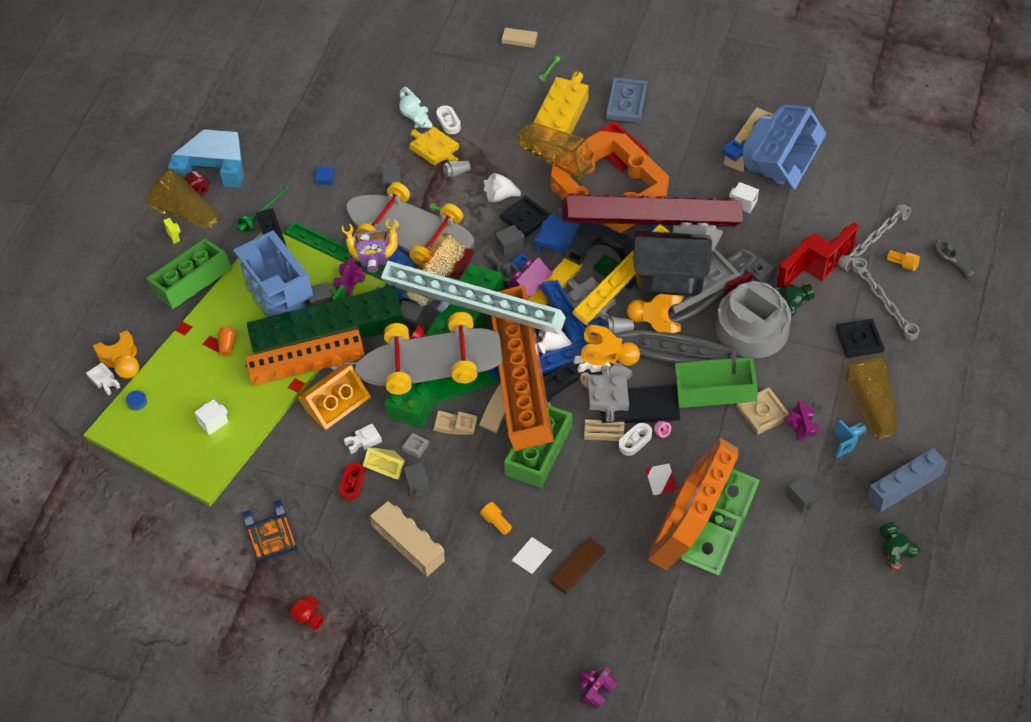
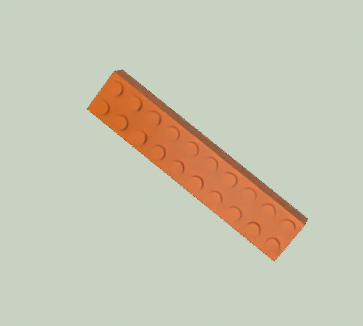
[491,285,554,451]

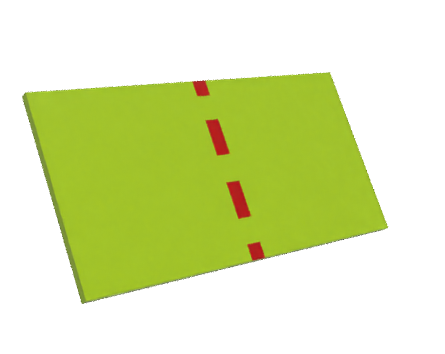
[83,231,387,507]

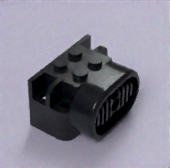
[633,230,712,296]

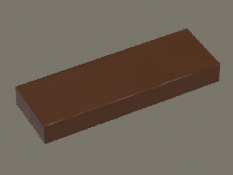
[550,538,605,594]

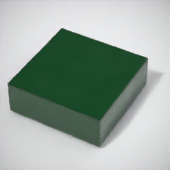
[593,255,619,277]

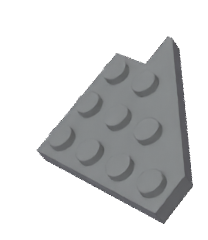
[670,248,740,313]

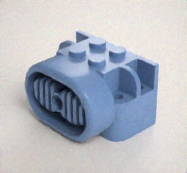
[743,105,826,190]
[233,230,313,317]

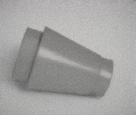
[443,161,470,178]
[605,316,634,334]

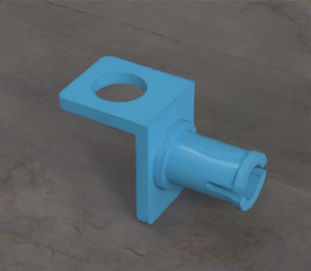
[834,420,866,458]

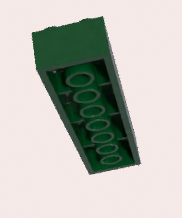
[247,285,405,355]

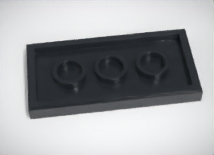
[600,386,680,423]

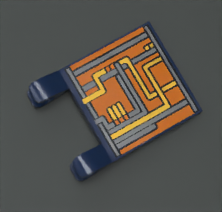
[242,500,297,562]

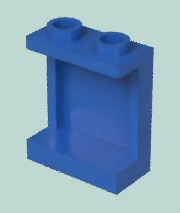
[534,214,580,253]

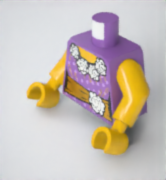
[342,219,399,272]

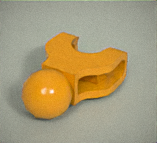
[626,294,683,333]
[581,325,640,366]
[93,330,139,379]

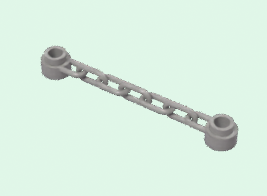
[838,204,911,272]
[851,257,920,341]

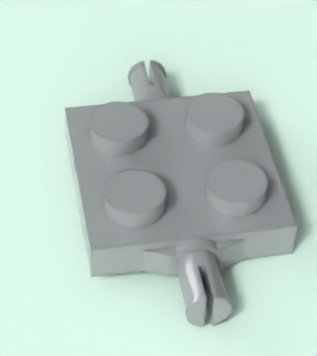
[566,277,616,322]
[587,365,629,422]

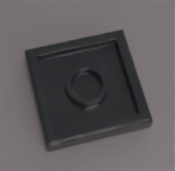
[500,195,549,238]
[836,318,885,358]

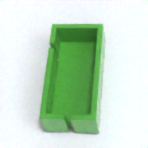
[675,357,757,408]

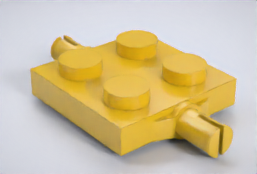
[410,127,459,166]

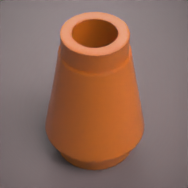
[217,327,237,357]

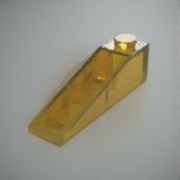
[147,169,221,229]

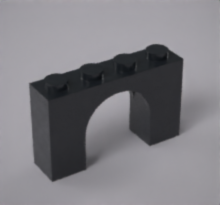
[564,223,636,290]

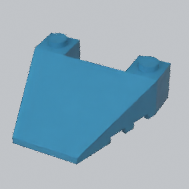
[168,129,244,188]

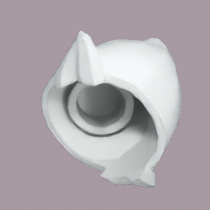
[484,173,521,203]
[537,330,572,354]

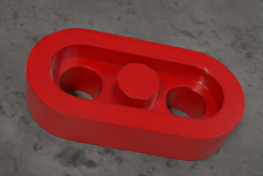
[410,325,426,339]
[339,463,365,501]

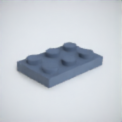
[606,77,648,123]

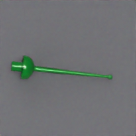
[236,186,289,233]

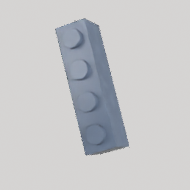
[867,448,947,512]

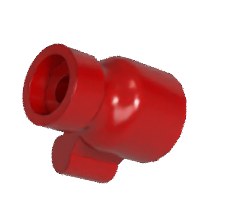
[290,595,325,631]

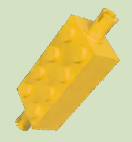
[532,71,589,151]

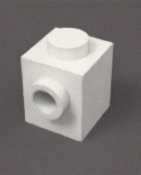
[729,182,759,213]
[195,399,228,435]

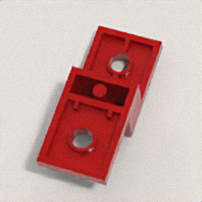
[776,222,859,287]

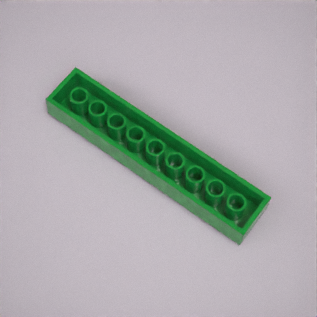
[384,263,505,429]

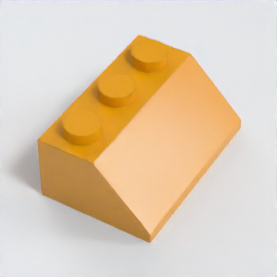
[297,365,371,430]

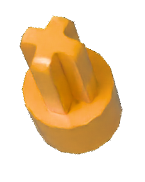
[887,250,920,271]
[480,502,512,535]

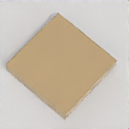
[736,387,789,435]

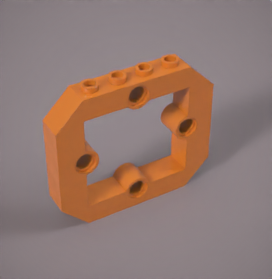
[550,131,669,233]
[648,438,739,570]

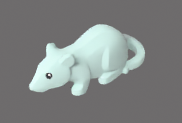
[399,87,432,128]

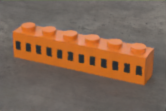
[246,329,365,386]

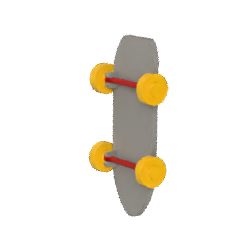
[347,182,474,267]
[355,312,502,395]

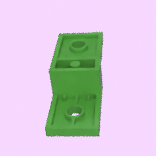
[680,469,760,576]

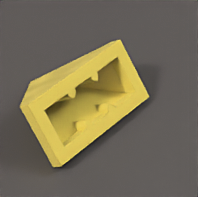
[363,447,405,480]

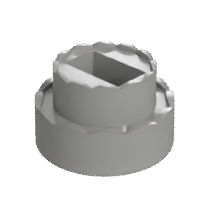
[715,281,791,358]

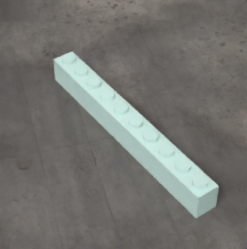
[381,261,566,335]

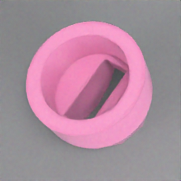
[654,421,671,438]

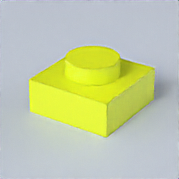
[163,218,181,244]

